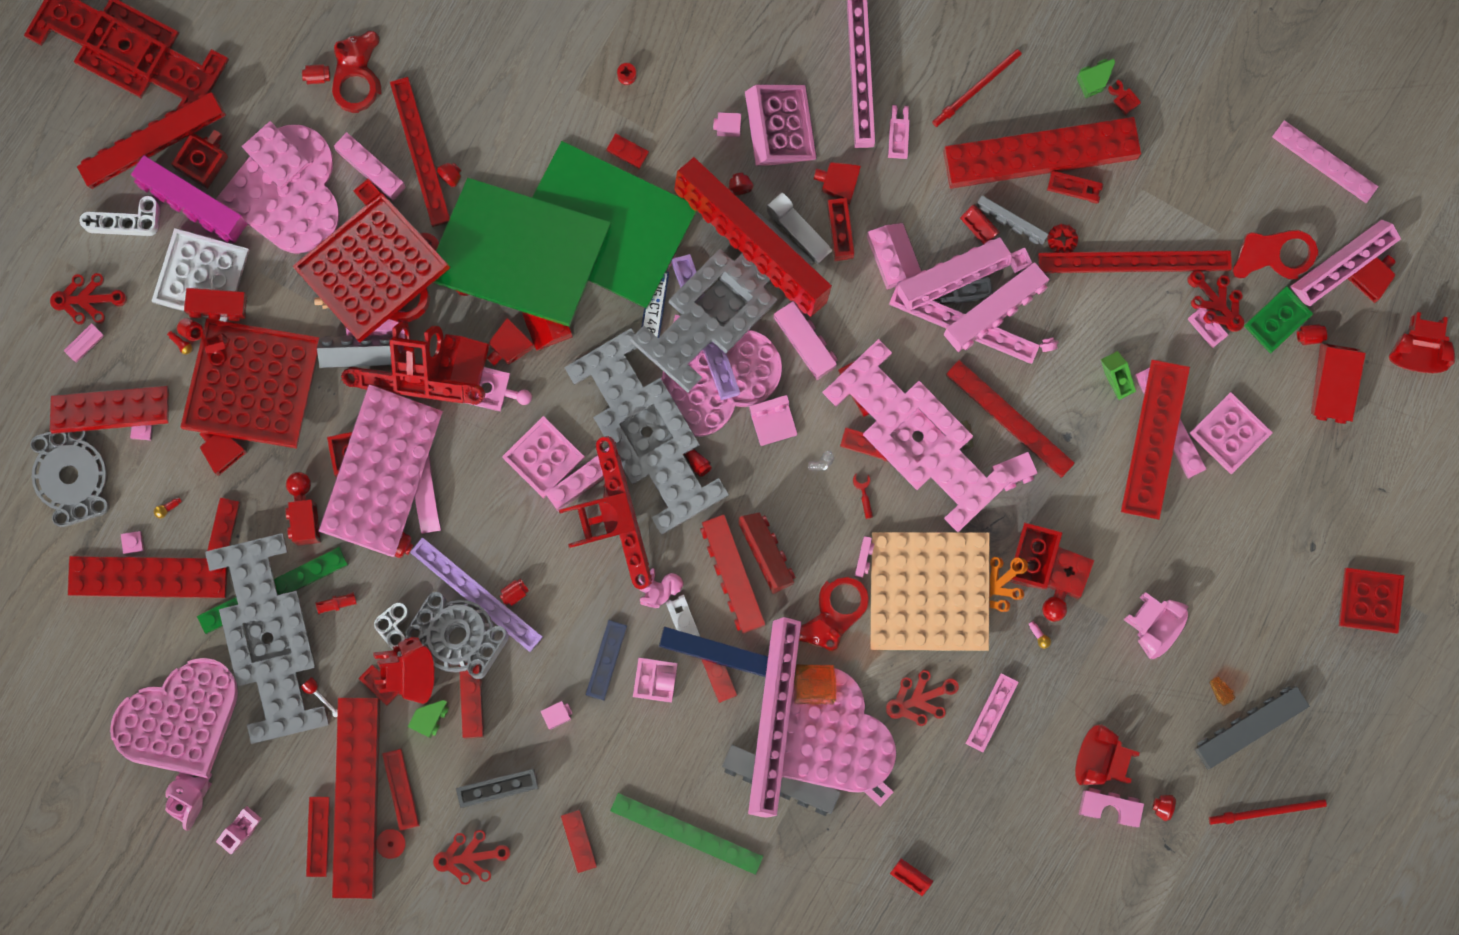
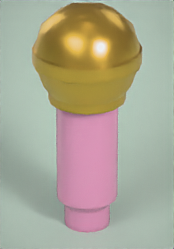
[1029,621,1051,649]

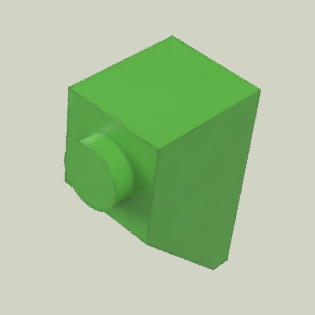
[1100,351,1136,400]

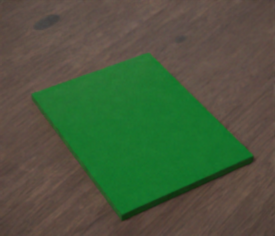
[532,141,697,309]
[433,177,611,327]

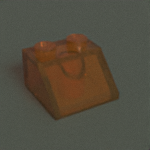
[794,664,836,705]

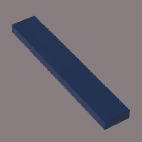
[659,626,768,677]

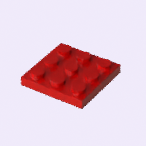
[1338,568,1404,634]

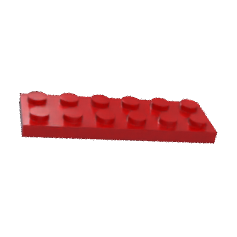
[50,386,169,434]

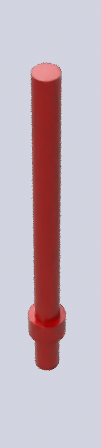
[932,49,1022,127]
[1208,799,1327,825]

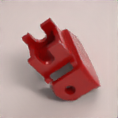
[1389,312,1455,374]
[373,637,434,704]
[1075,724,1140,785]

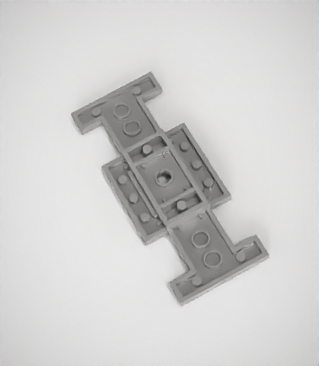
[564,328,729,535]
[205,533,329,744]

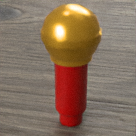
[154,497,182,519]

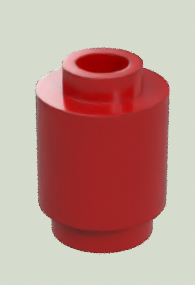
[302,64,330,85]
[177,318,203,341]
[1297,324,1327,345]
[499,579,529,606]

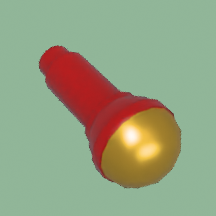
[167,331,192,355]

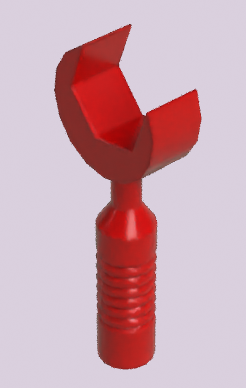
[853,473,873,519]

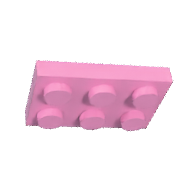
[242,121,310,189]

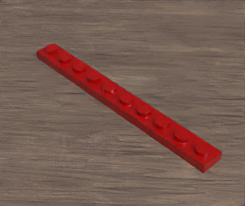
[1038,250,1232,273]

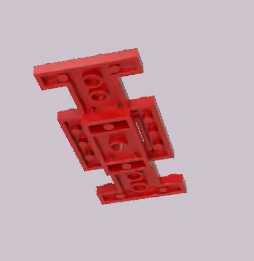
[24,0,229,112]

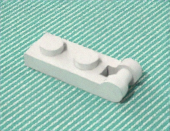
[666,594,700,637]

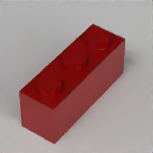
[827,198,854,261]
[184,288,248,321]

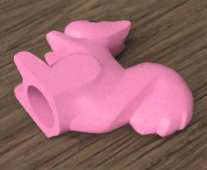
[639,568,683,608]

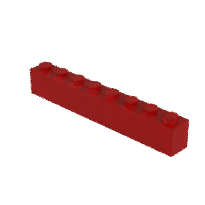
[77,92,226,189]

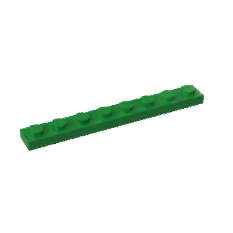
[197,547,348,634]
[610,793,763,875]

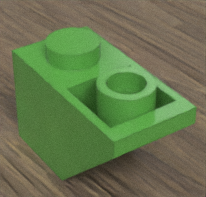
[1077,59,1115,98]
[408,700,449,738]

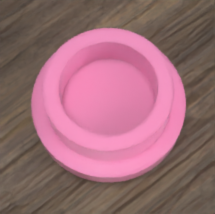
[1039,337,1059,352]

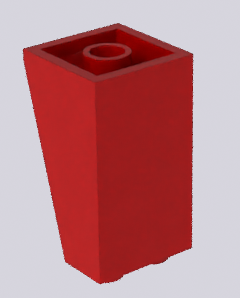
[1311,343,1366,424]

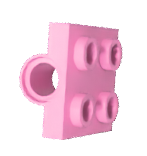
[633,658,678,703]

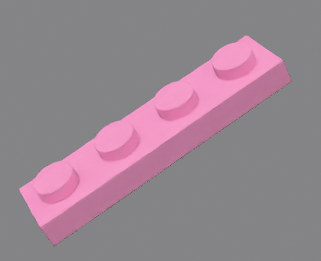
[965,673,1019,753]

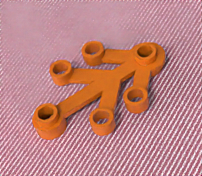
[989,557,1028,612]

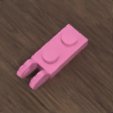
[888,105,910,159]

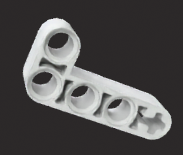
[767,193,832,264]
[80,196,160,236]
[374,603,409,657]

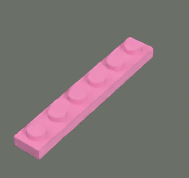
[1272,120,1378,203]
[1135,368,1206,479]

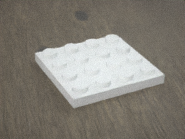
[152,228,250,322]

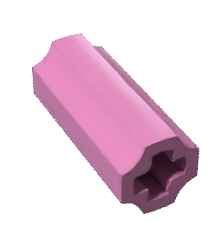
[64,323,104,363]

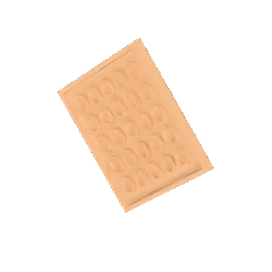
[871,532,990,651]

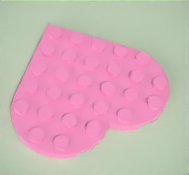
[216,125,339,254]
[661,315,782,437]
[110,658,238,778]
[782,667,896,792]

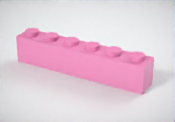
[1290,220,1401,306]
[898,237,1011,311]
[944,262,1050,352]

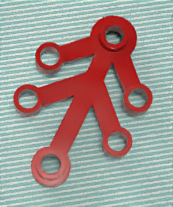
[1187,270,1244,332]
[50,273,127,325]
[886,670,959,726]
[433,830,511,885]

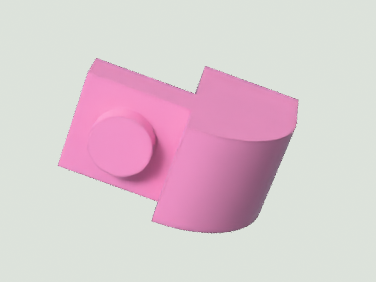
[216,806,262,854]

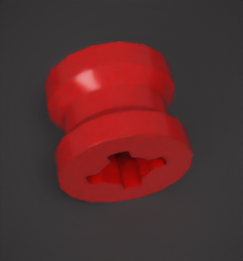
[617,63,636,85]

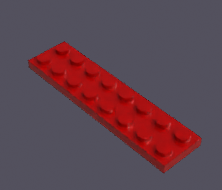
[1121,360,1190,520]
[68,556,227,598]

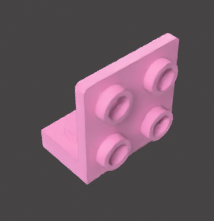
[749,395,797,446]

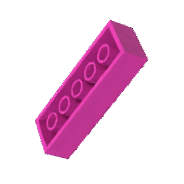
[131,155,247,243]

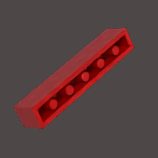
[700,515,765,634]

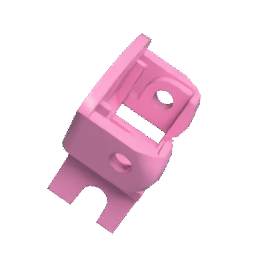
[1124,592,1188,659]
[166,772,212,831]

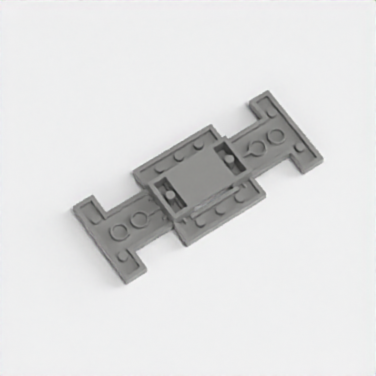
[630,211,814,393]

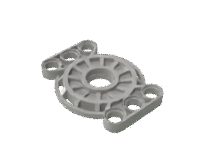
[30,431,109,527]
[406,592,509,679]

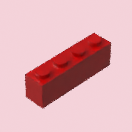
[459,663,484,739]

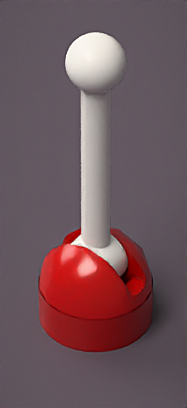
[300,677,338,717]

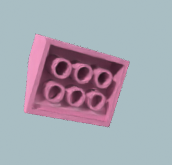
[745,85,816,166]

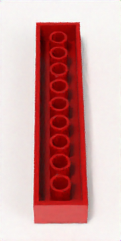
[943,117,1141,189]
[674,157,832,317]
[332,698,380,899]

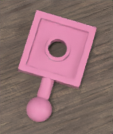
[467,367,532,412]

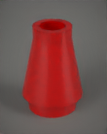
[685,449,712,477]

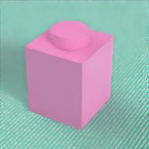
[713,112,741,137]
[541,701,573,730]

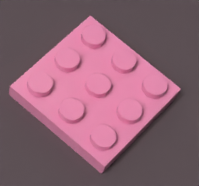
[1189,392,1272,474]
[502,416,585,499]

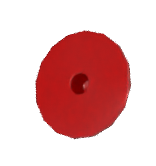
[376,829,405,859]

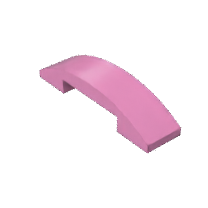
[415,454,441,534]

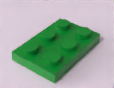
[1244,286,1313,354]

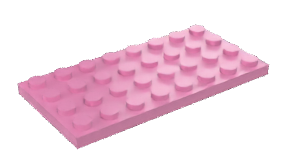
[319,385,443,557]

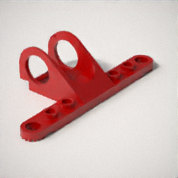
[341,321,485,405]
[559,436,652,590]

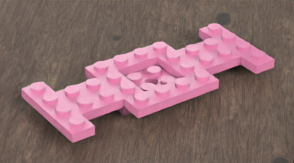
[822,339,1014,533]

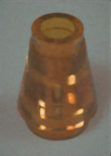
[1209,676,1236,707]

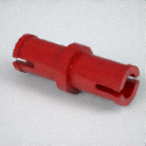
[315,592,357,615]

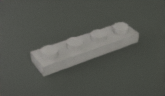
[977,196,1048,245]

